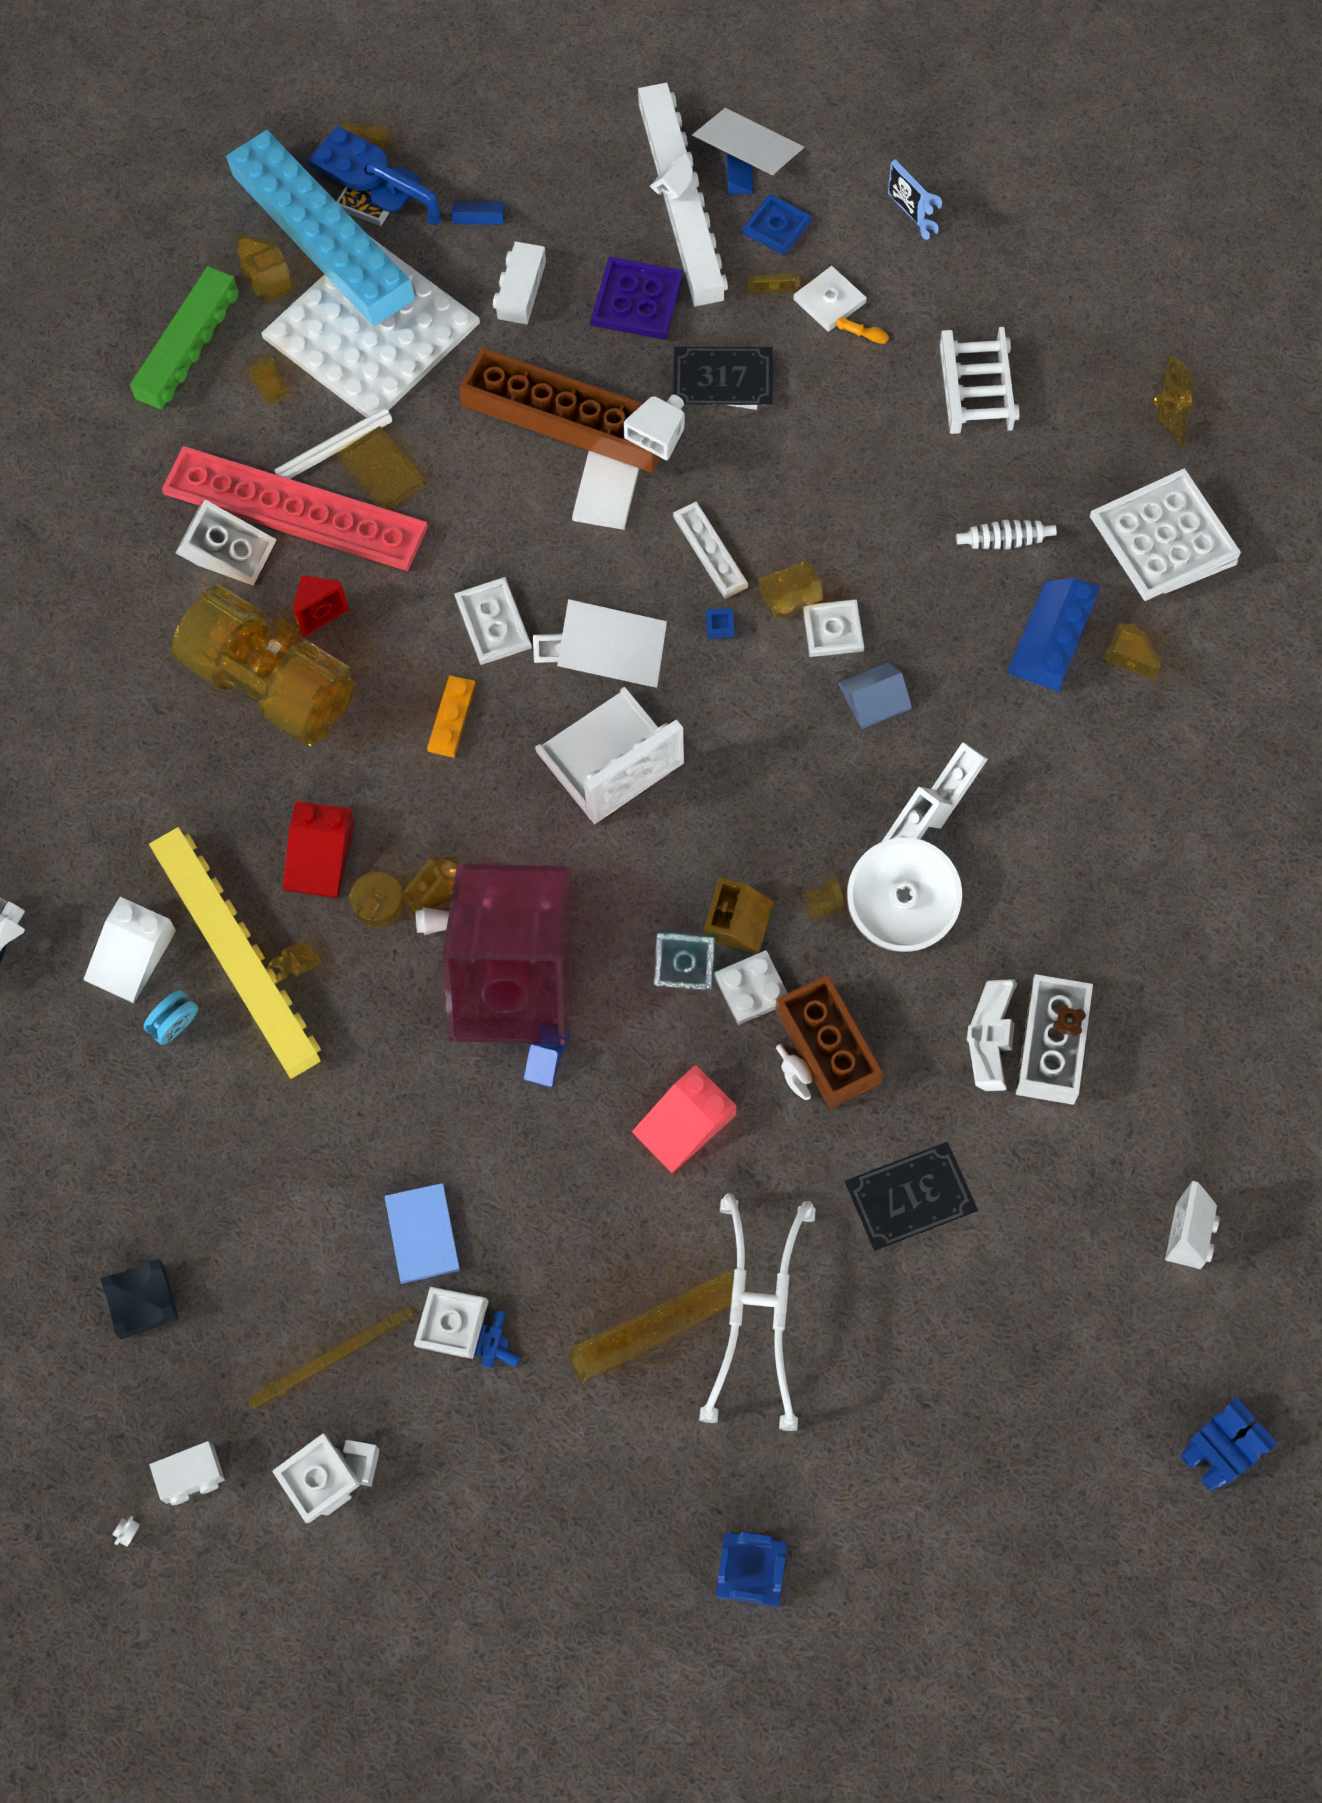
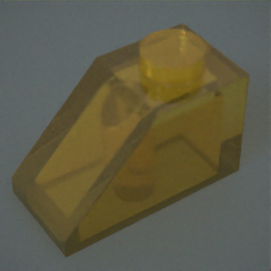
[1104,622,1161,681]
[402,857,468,916]

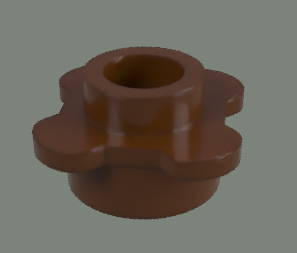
[1053,1004,1086,1037]

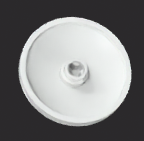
[847,837,962,952]

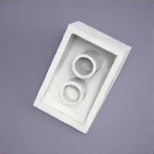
[175,500,277,585]
[84,897,176,1003]
[1165,1181,1220,1269]

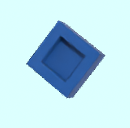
[706,608,734,639]

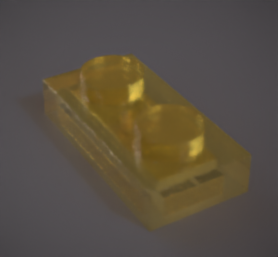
[340,121,391,153]

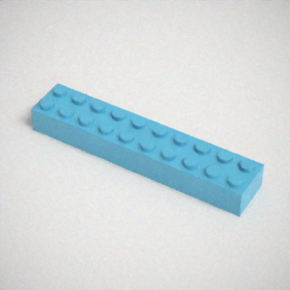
[226,130,416,327]

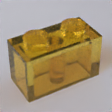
[758,560,823,618]

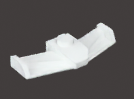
[967,979,1017,1091]

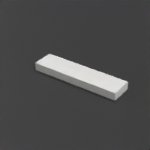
[673,501,748,599]

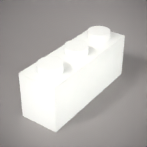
[493,241,546,324]

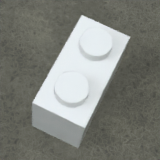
[149,1441,225,1505]

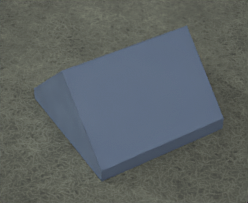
[838,663,912,729]

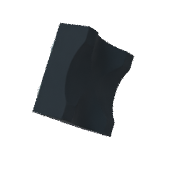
[100,1258,179,1339]

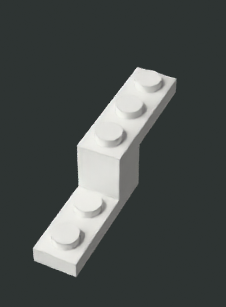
[882,742,988,842]

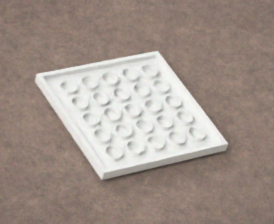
[261,235,480,418]

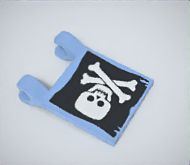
[888,159,942,240]

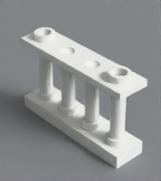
[940,327,1019,434]

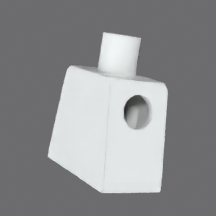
[624,395,685,460]

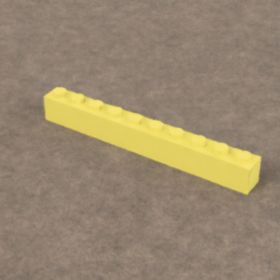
[149,827,321,1079]

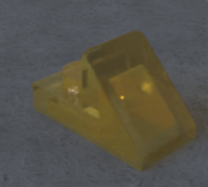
[243,355,291,406]

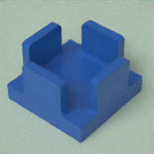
[716,1532,787,1607]

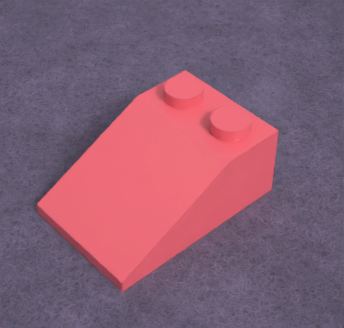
[632,1065,736,1174]

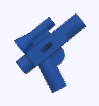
[474,1311,521,1369]

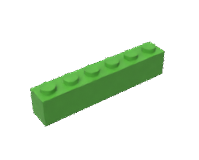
[130,266,239,410]

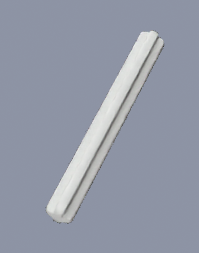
[274,408,392,479]

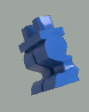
[1180,1397,1278,1491]

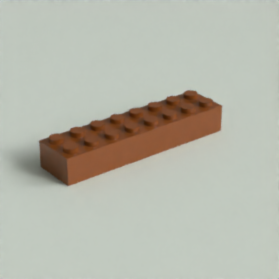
[459,348,661,473]

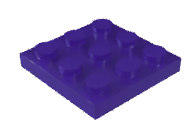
[591,257,684,340]

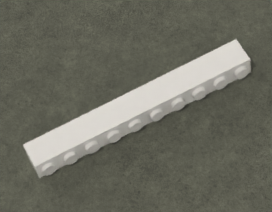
[638,83,728,307]

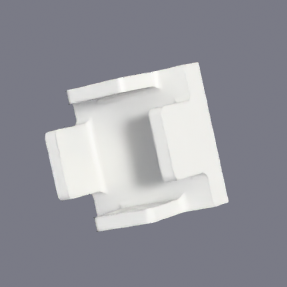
[272,1433,360,1524]

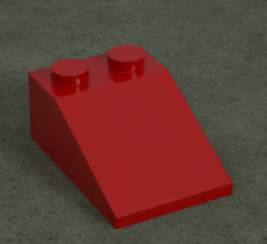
[282,801,355,898]

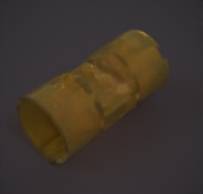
[172,584,355,746]

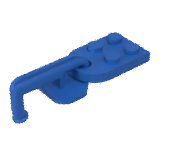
[308,126,441,225]

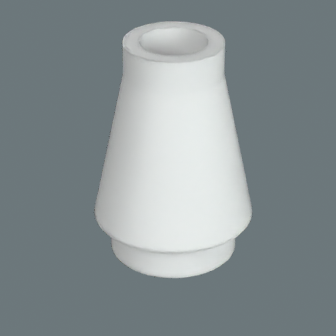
[416,907,457,935]

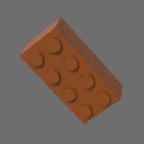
[775,975,883,1110]

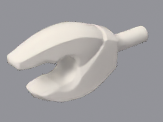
[776,1044,812,1100]

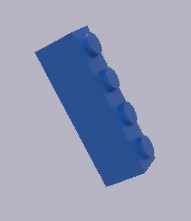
[1007,578,1100,692]

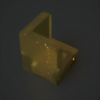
[803,877,844,920]

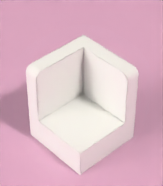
[343,1440,379,1487]

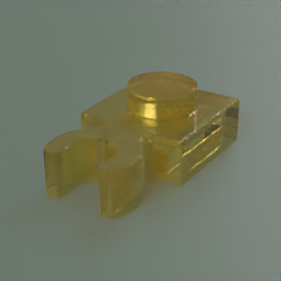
[267,939,322,981]

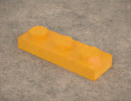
[427,675,476,758]

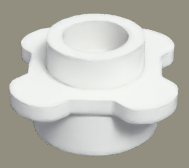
[112,1515,140,1547]

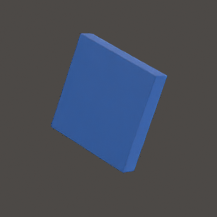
[742,194,812,256]

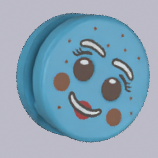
[144,990,198,1045]

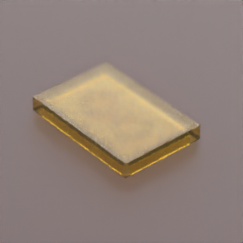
[337,426,426,510]

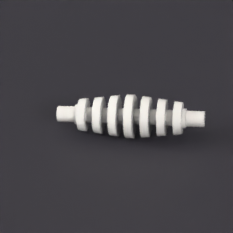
[956,520,1057,550]

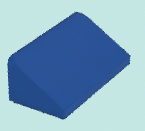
[726,152,753,194]
[452,201,505,225]

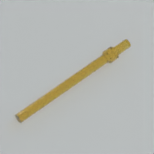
[247,1305,414,1409]

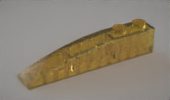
[567,1271,734,1384]

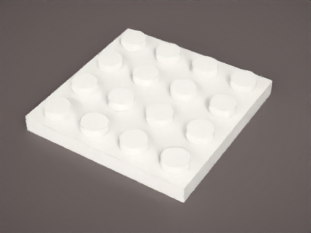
[1090,468,1241,601]

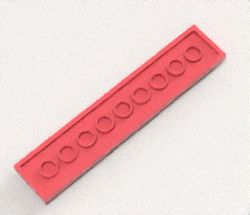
[162,446,428,571]

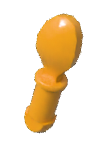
[836,317,889,344]

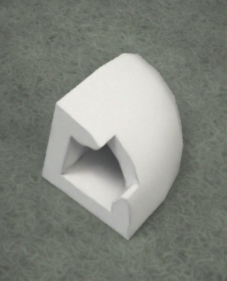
[650,152,693,199]

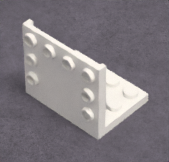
[535,687,684,825]

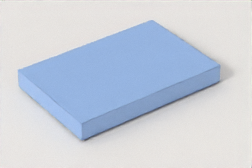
[385,1183,460,1284]

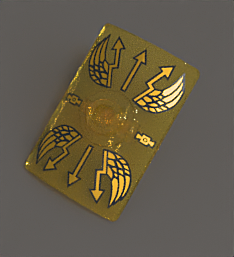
[1153,355,1194,448]

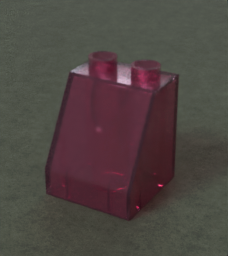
[442,864,573,1045]

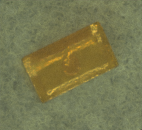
[747,273,800,294]

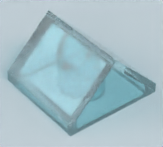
[654,931,715,990]

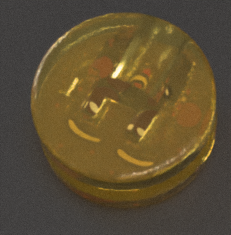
[350,872,405,928]

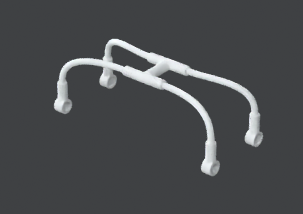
[699,1193,816,1431]

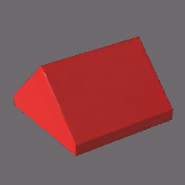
[292,575,349,638]

